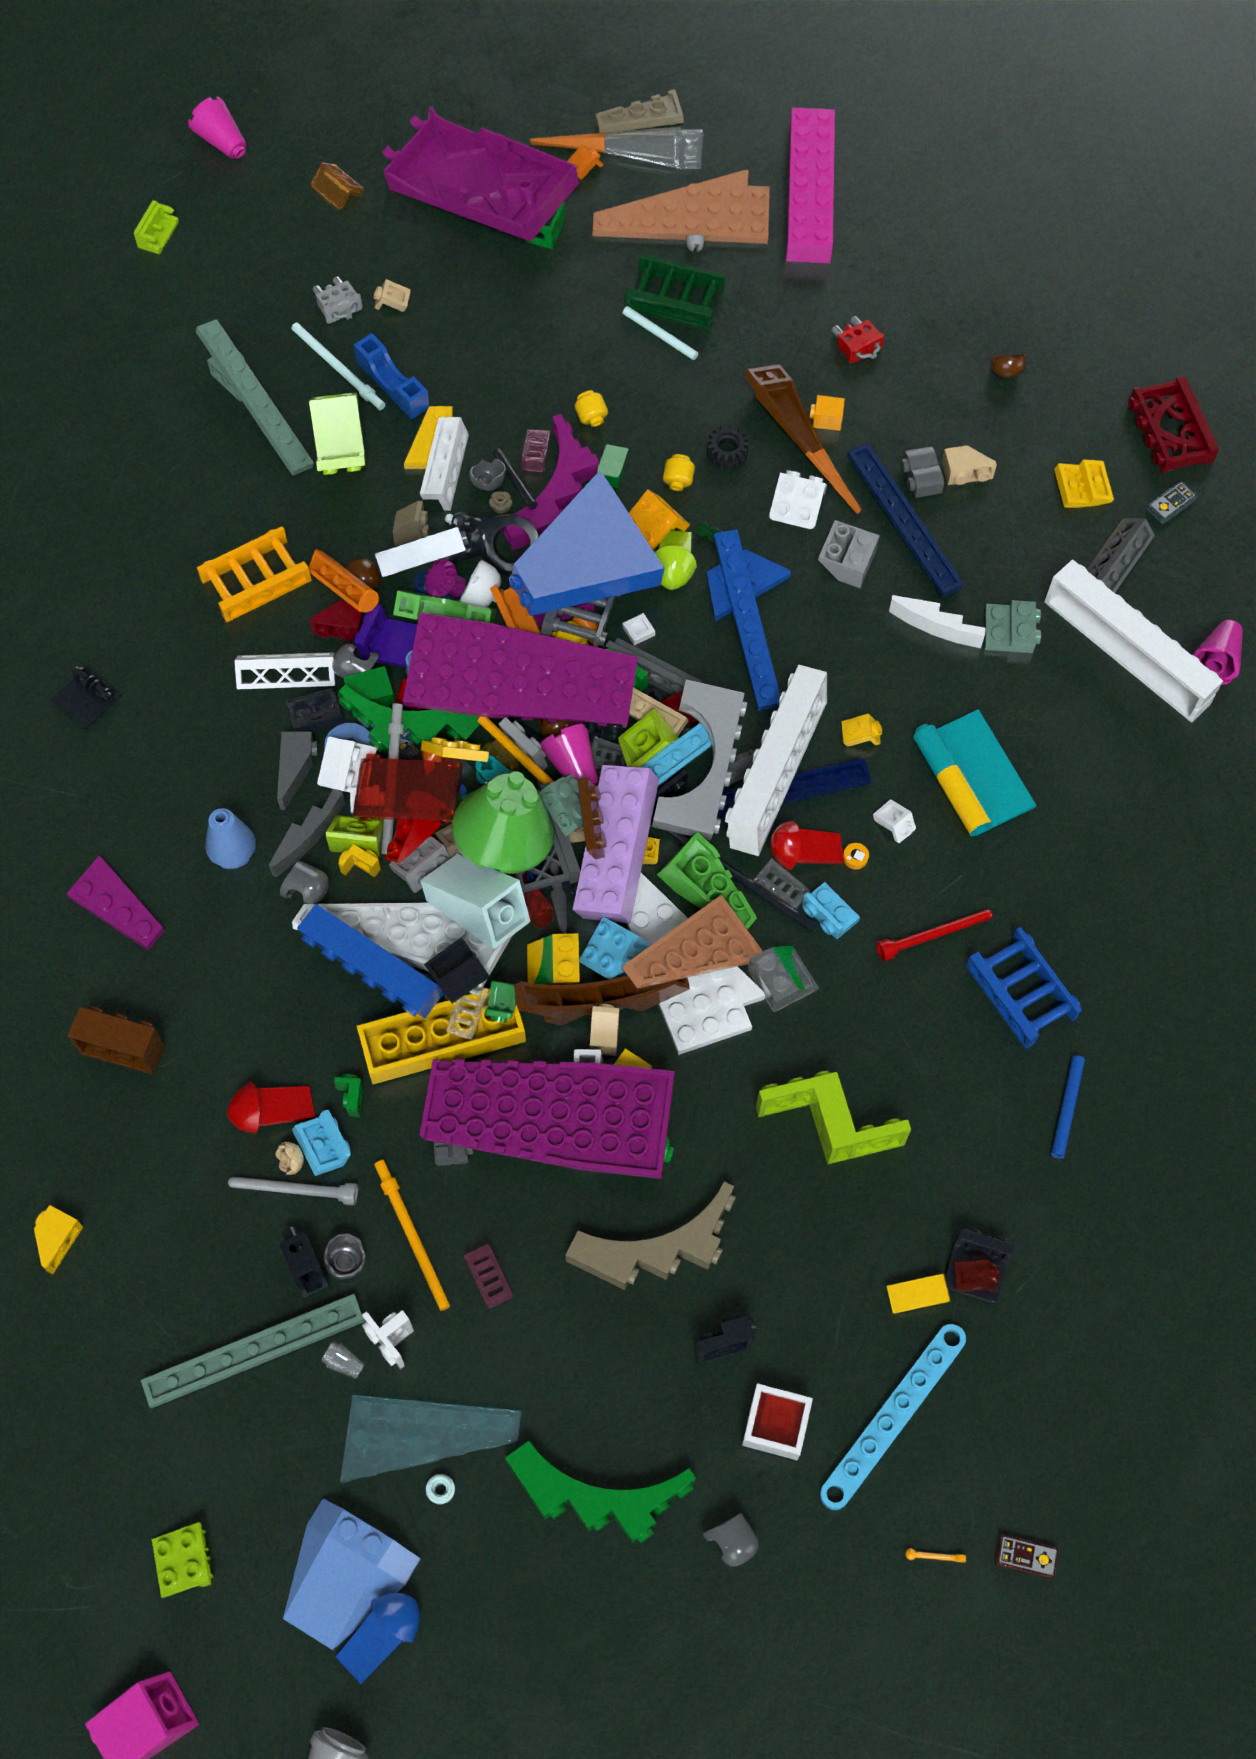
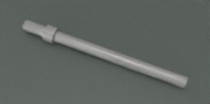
[381,704,404,855]

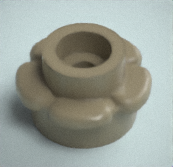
[489,491,512,513]

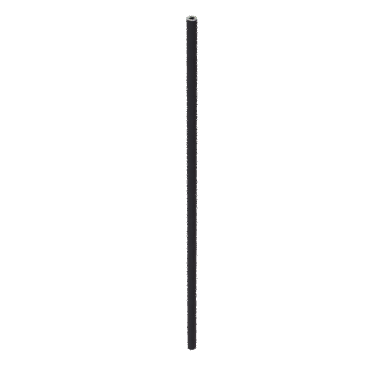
[498,716,817,932]

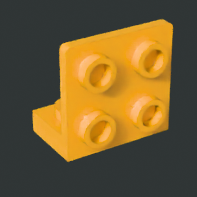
[629,490,690,551]

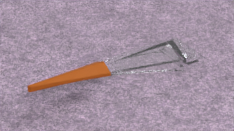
[530,127,703,169]

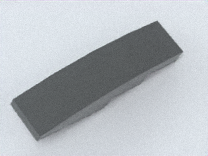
[269,788,345,877]

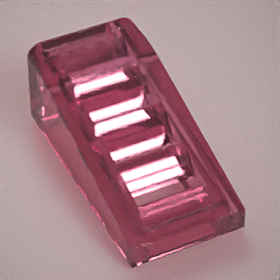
[521,429,551,472]
[464,1244,513,1309]

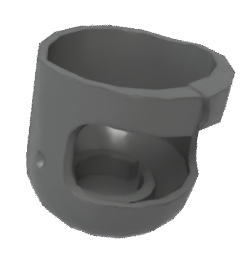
[332,643,379,679]
[280,861,329,904]
[702,1513,759,1567]

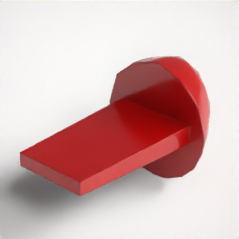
[770,820,844,870]
[227,1082,315,1134]

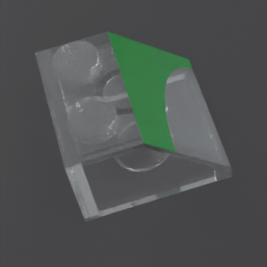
[748,946,819,1012]

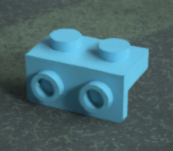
[292,1109,351,1176]

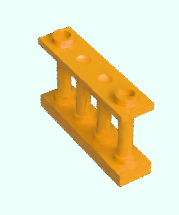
[197,526,312,623]

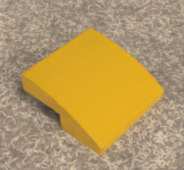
[1054,459,1114,508]

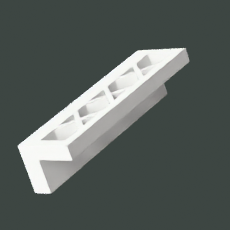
[420,417,469,510]
[235,652,335,689]

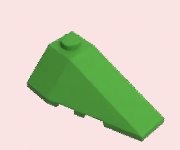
[657,831,757,930]

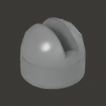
[686,235,704,252]

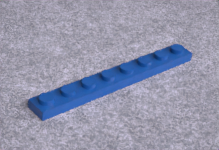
[713,529,780,711]

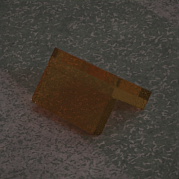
[311,162,364,209]

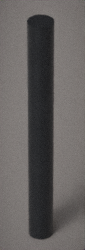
[493,449,538,510]

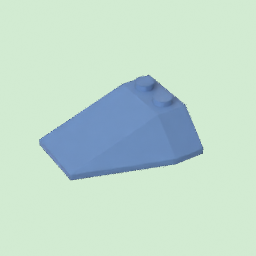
[283,1499,421,1650]

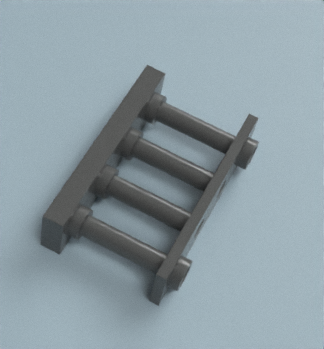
[541,595,621,648]

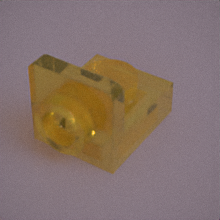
[481,740,519,772]

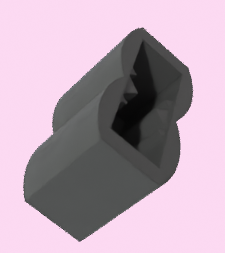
[901,446,944,498]

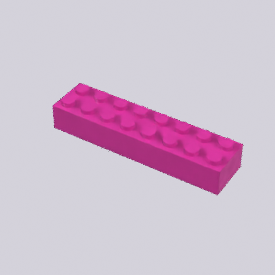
[786,108,835,263]

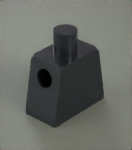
[280,1226,329,1298]

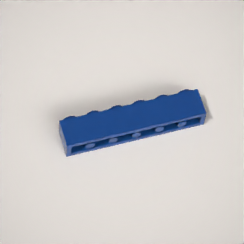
[297,904,444,1019]

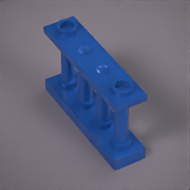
[966,927,1082,1049]

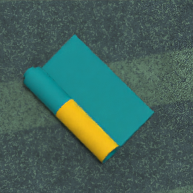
[913,709,1036,836]

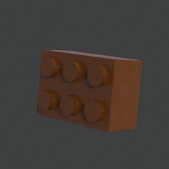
[67,1007,165,1075]

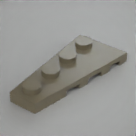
[596,89,684,134]

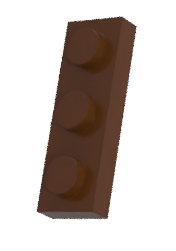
[578,778,607,860]

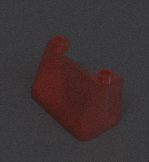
[353,754,463,825]

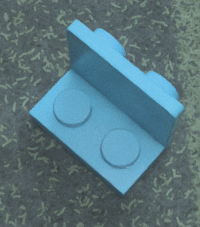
[579,917,653,980]

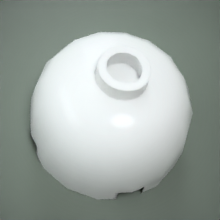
[459,560,503,607]

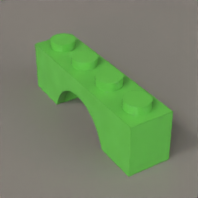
[393,589,497,624]

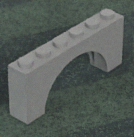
[652,679,747,841]

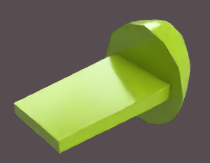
[654,530,697,590]

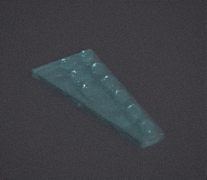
[340,1395,521,1484]

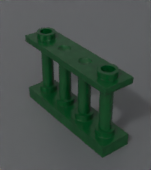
[624,254,726,330]

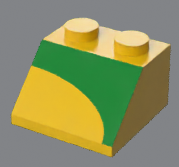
[527,934,580,985]

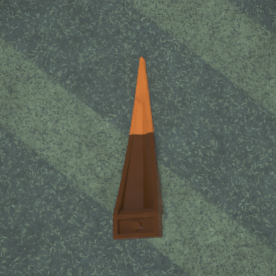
[744,364,861,514]

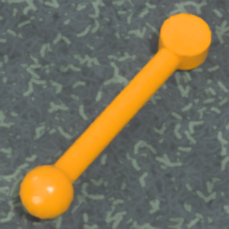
[905,1548,966,1562]

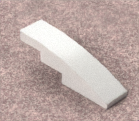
[889,595,986,648]

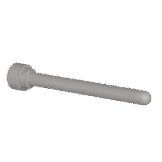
[228,1177,358,1206]

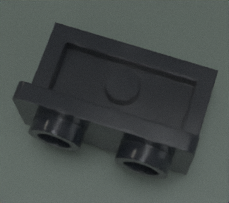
[286,688,344,732]

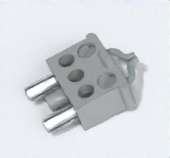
[313,277,363,323]

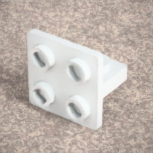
[317,737,377,792]
[362,1310,414,1369]

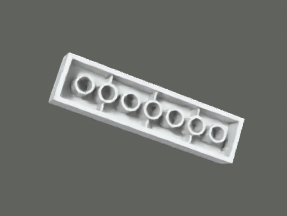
[725,665,827,856]

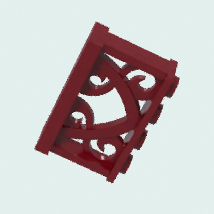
[1128,376,1219,473]

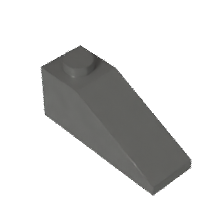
[277,732,318,810]

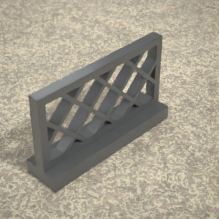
[514,783,580,893]

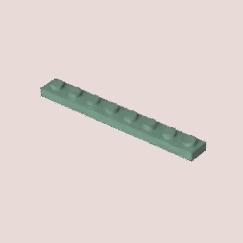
[196,319,314,476]
[141,1294,365,1409]

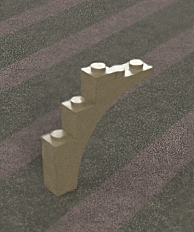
[566,1182,736,1290]

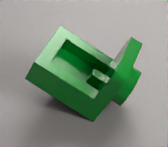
[485,981,516,1022]

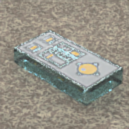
[1146,480,1198,524]

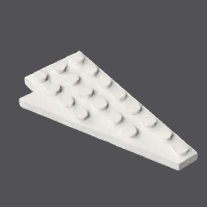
[626,873,765,1055]

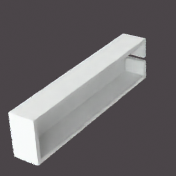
[1045,559,1223,722]

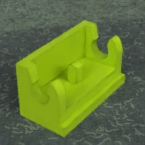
[134,200,179,254]

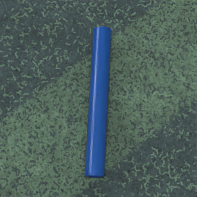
[1051,1055,1085,1158]

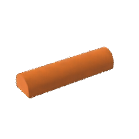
[309,549,379,613]

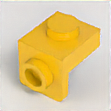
[842,714,882,747]
[339,844,381,877]

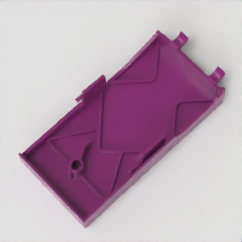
[382,106,579,241]

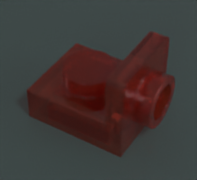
[955,1259,1000,1293]

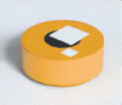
[843,843,869,869]

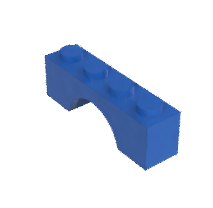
[354,333,430,420]

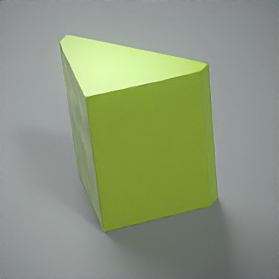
[618,708,679,768]
[326,815,384,857]

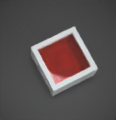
[742,1384,813,1460]

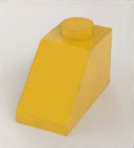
[34,1205,83,1275]

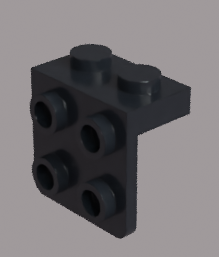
[945,1227,1015,1303]

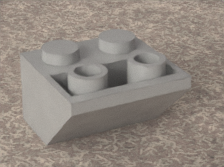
[818,520,880,588]

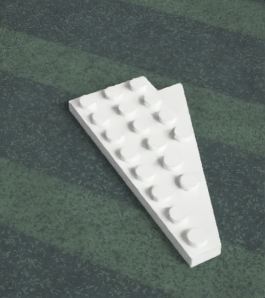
[292,903,512,988]

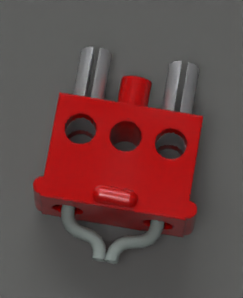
[832,316,884,363]

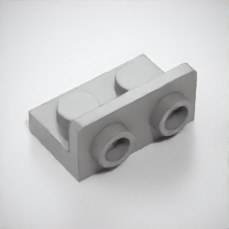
[389,836,450,893]

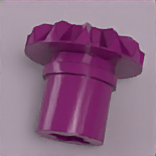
[424,558,466,597]

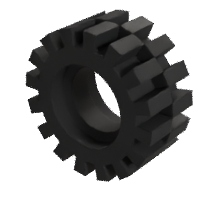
[706,425,749,470]

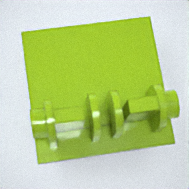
[152,1522,213,1598]

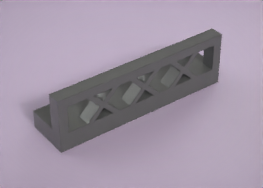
[1087,518,1155,593]
[605,638,702,695]

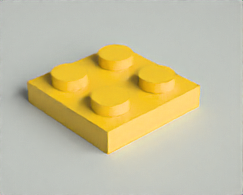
[421,737,489,762]

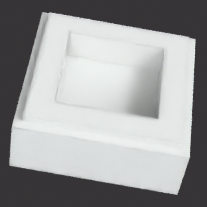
[622,613,655,645]

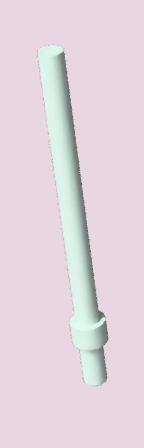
[292,323,386,410]

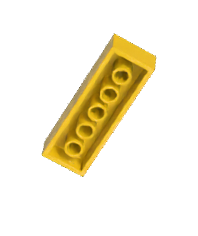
[357,989,526,1084]

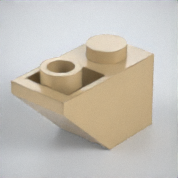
[941,446,997,485]
[590,1004,619,1056]

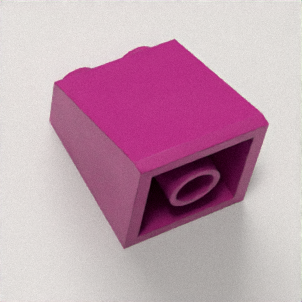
[86,1672,199,1759]

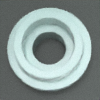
[426,1474,455,1504]

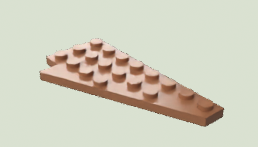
[593,170,770,244]

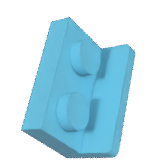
[802,882,860,939]

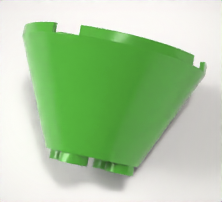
[452,771,554,874]

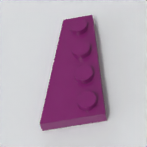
[67,855,164,951]

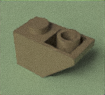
[393,501,430,545]

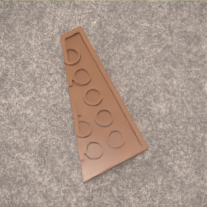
[622,895,767,989]

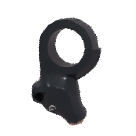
[437,511,541,576]

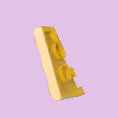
[404,406,453,469]

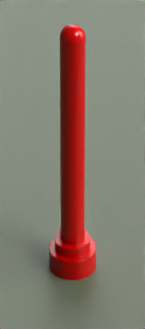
[876,910,992,961]

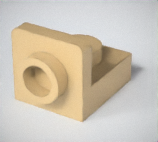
[373,279,411,312]

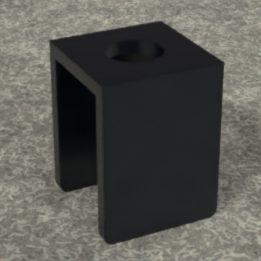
[424,938,489,1004]

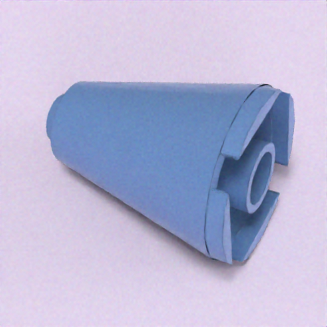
[205,808,256,869]

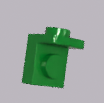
[334,1074,364,1117]

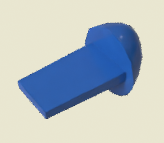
[336,1593,420,1684]

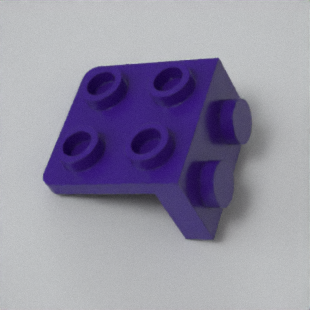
[354,604,417,667]

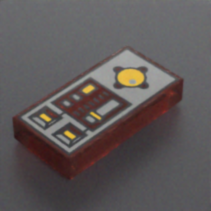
[995,1534,1059,1579]

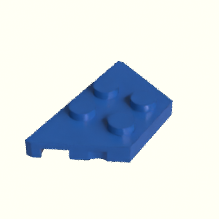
[706,549,791,621]

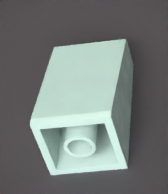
[420,854,531,949]

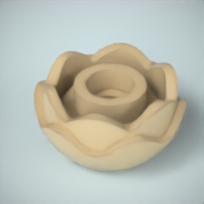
[276,1142,304,1175]

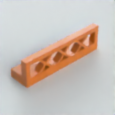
[490,585,541,634]

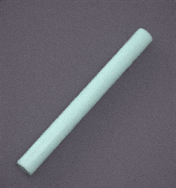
[623,306,698,360]

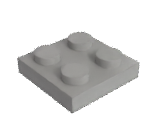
[499,717,548,771]

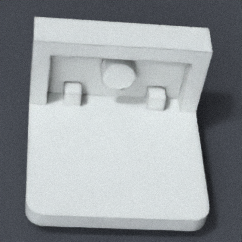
[769,470,827,529]

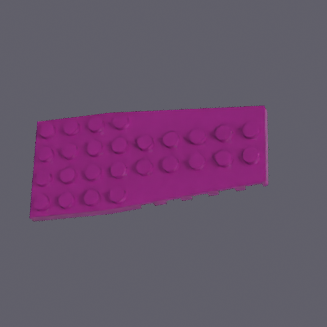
[403,613,638,728]
[420,1059,675,1179]

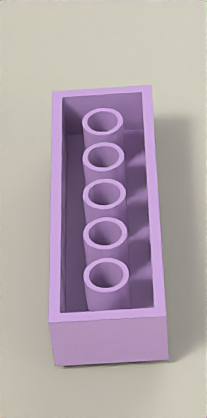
[573,765,659,923]

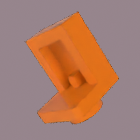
[567,144,603,180]

